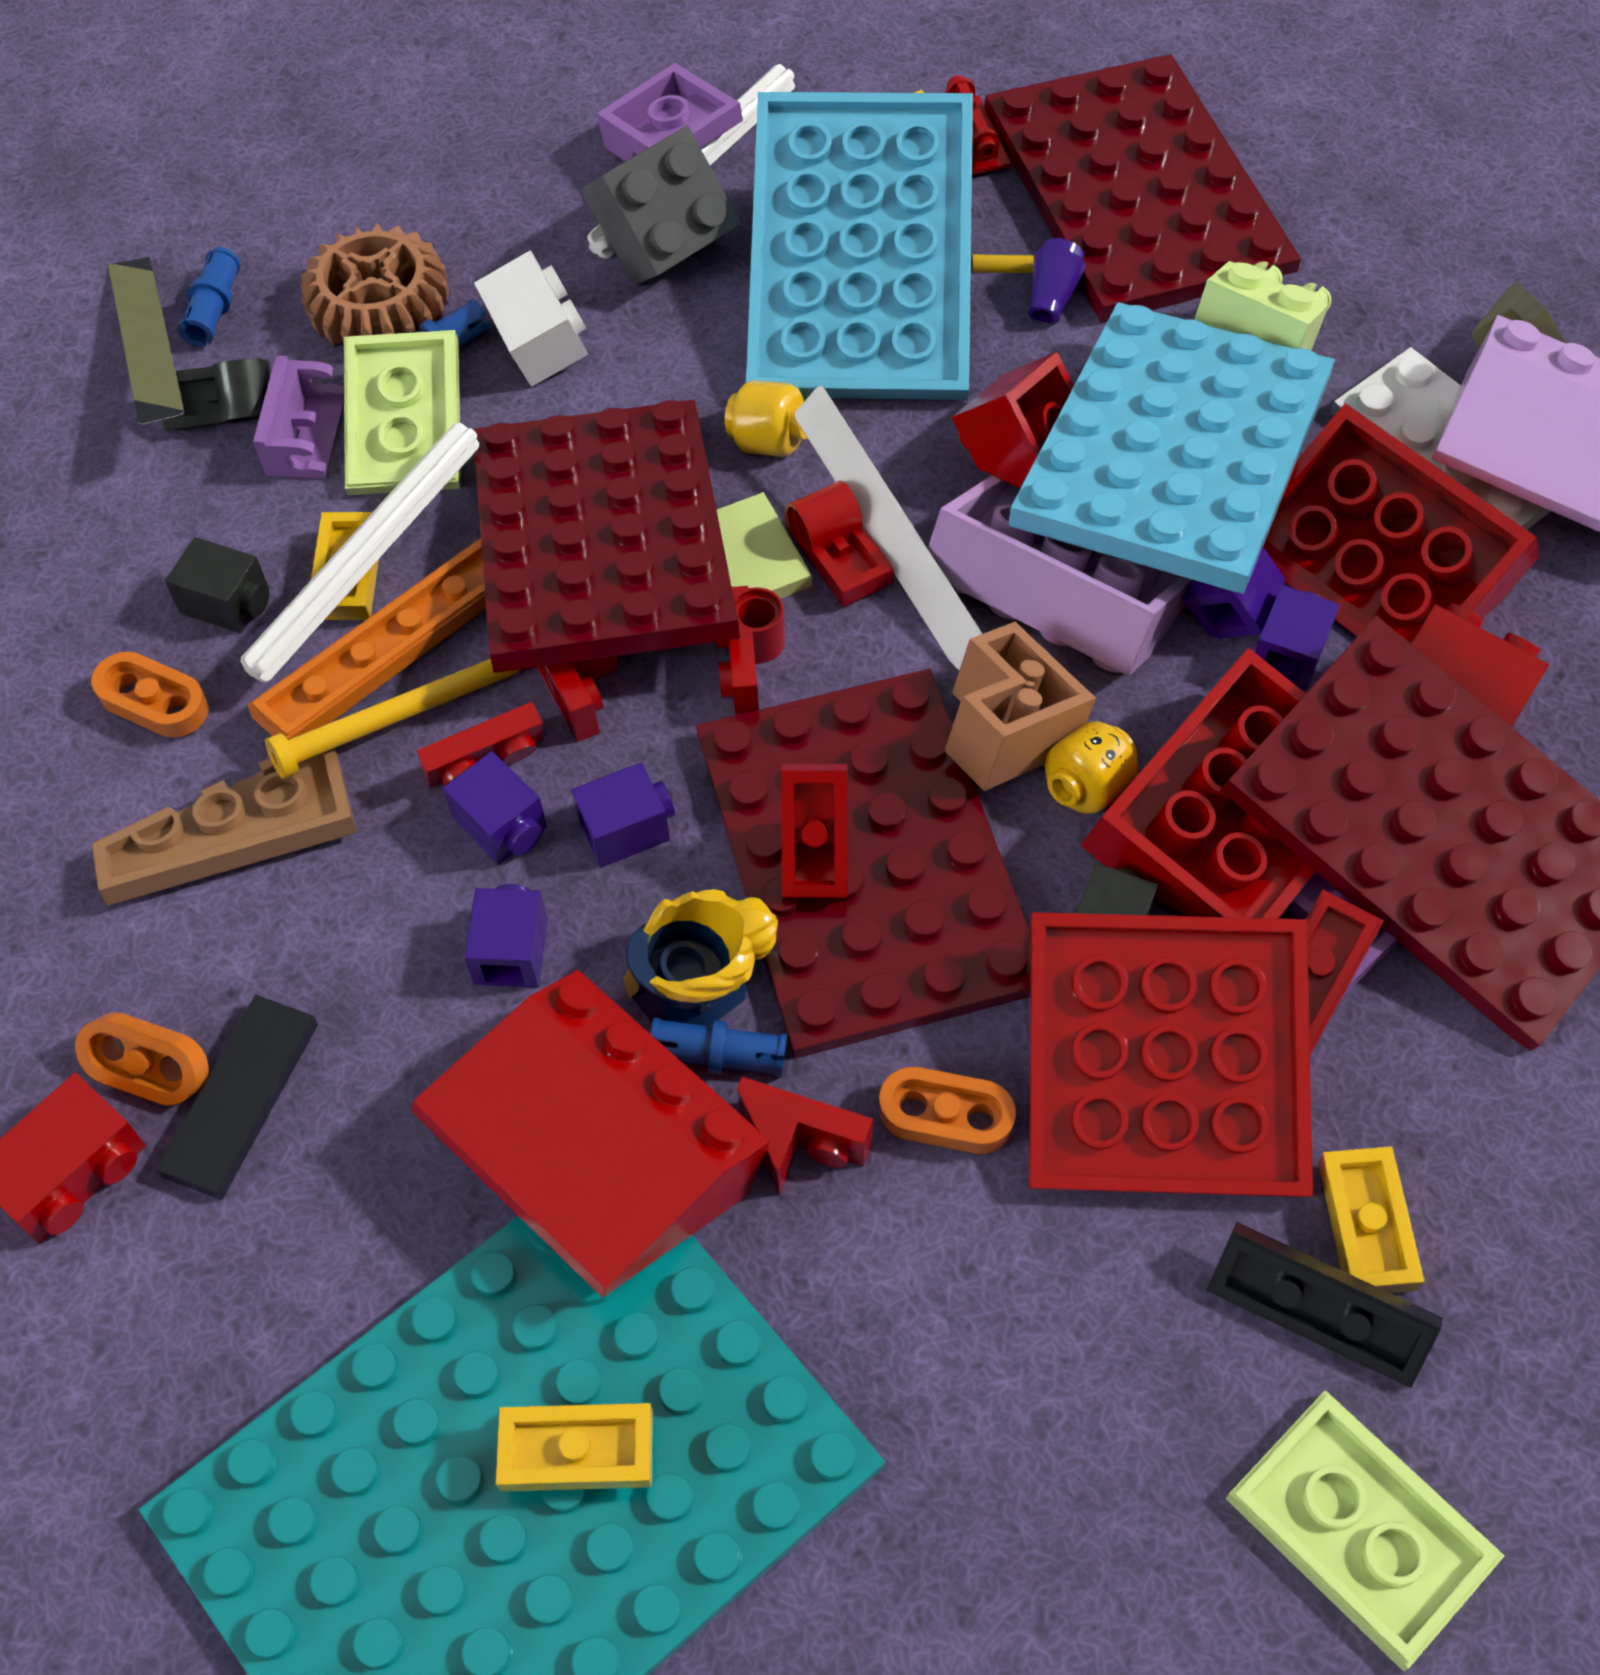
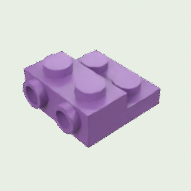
[596,63,743,161]

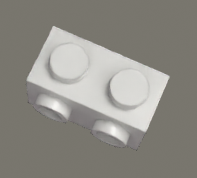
[474,250,589,387]

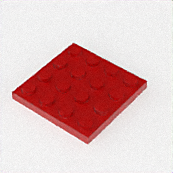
[1028,912,1313,1198]

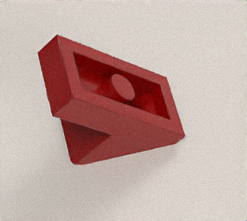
[537,656,619,743]
[781,764,848,898]
[737,1077,873,1194]

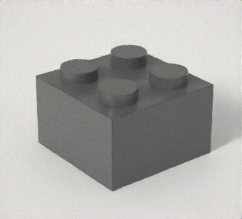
[580,125,741,285]

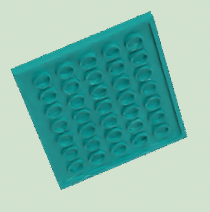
[138,1216,886,1675]

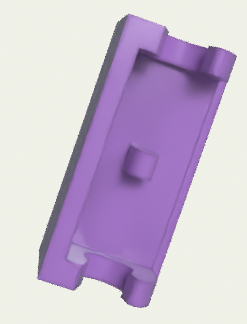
[253,356,344,479]

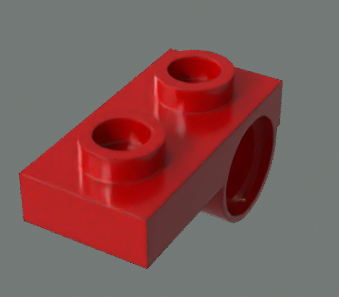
[784,480,894,607]
[717,586,785,715]

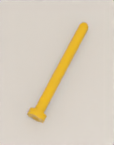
[265,659,521,779]

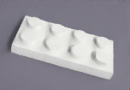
[1330,347,1551,530]

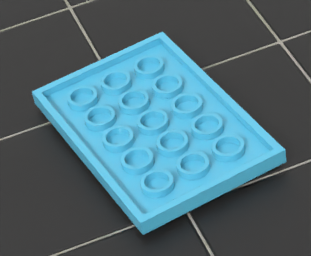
[746,92,973,400]
[1008,302,1335,594]

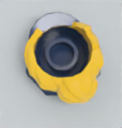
[623,889,778,1026]

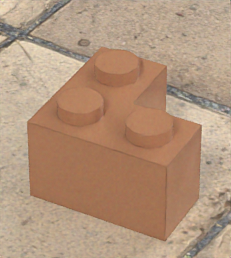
[944,622,1096,791]

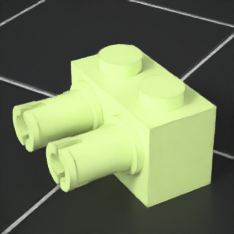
[1194,261,1332,350]

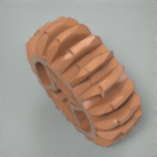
[301,223,449,347]

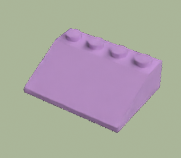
[1431,315,1600,532]
[928,475,1192,676]

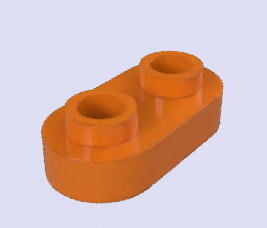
[91,652,209,738]
[75,1012,209,1105]
[879,1067,1016,1154]

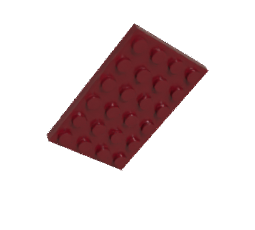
[984,54,1301,322]
[473,399,740,673]
[1220,616,1600,1051]
[696,668,1030,1059]

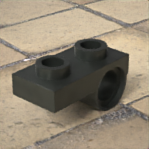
[162,358,272,431]

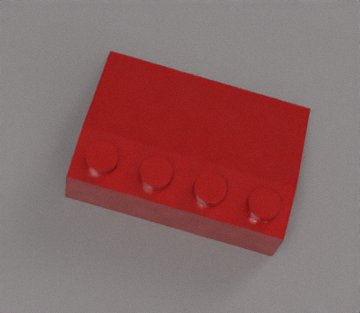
[1263,403,1539,644]
[1080,648,1316,919]
[410,970,770,1298]

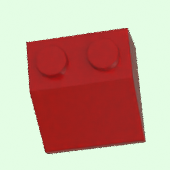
[951,351,1074,489]

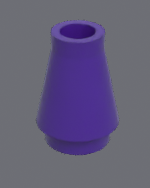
[1028,238,1086,324]

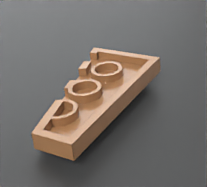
[92,748,358,906]

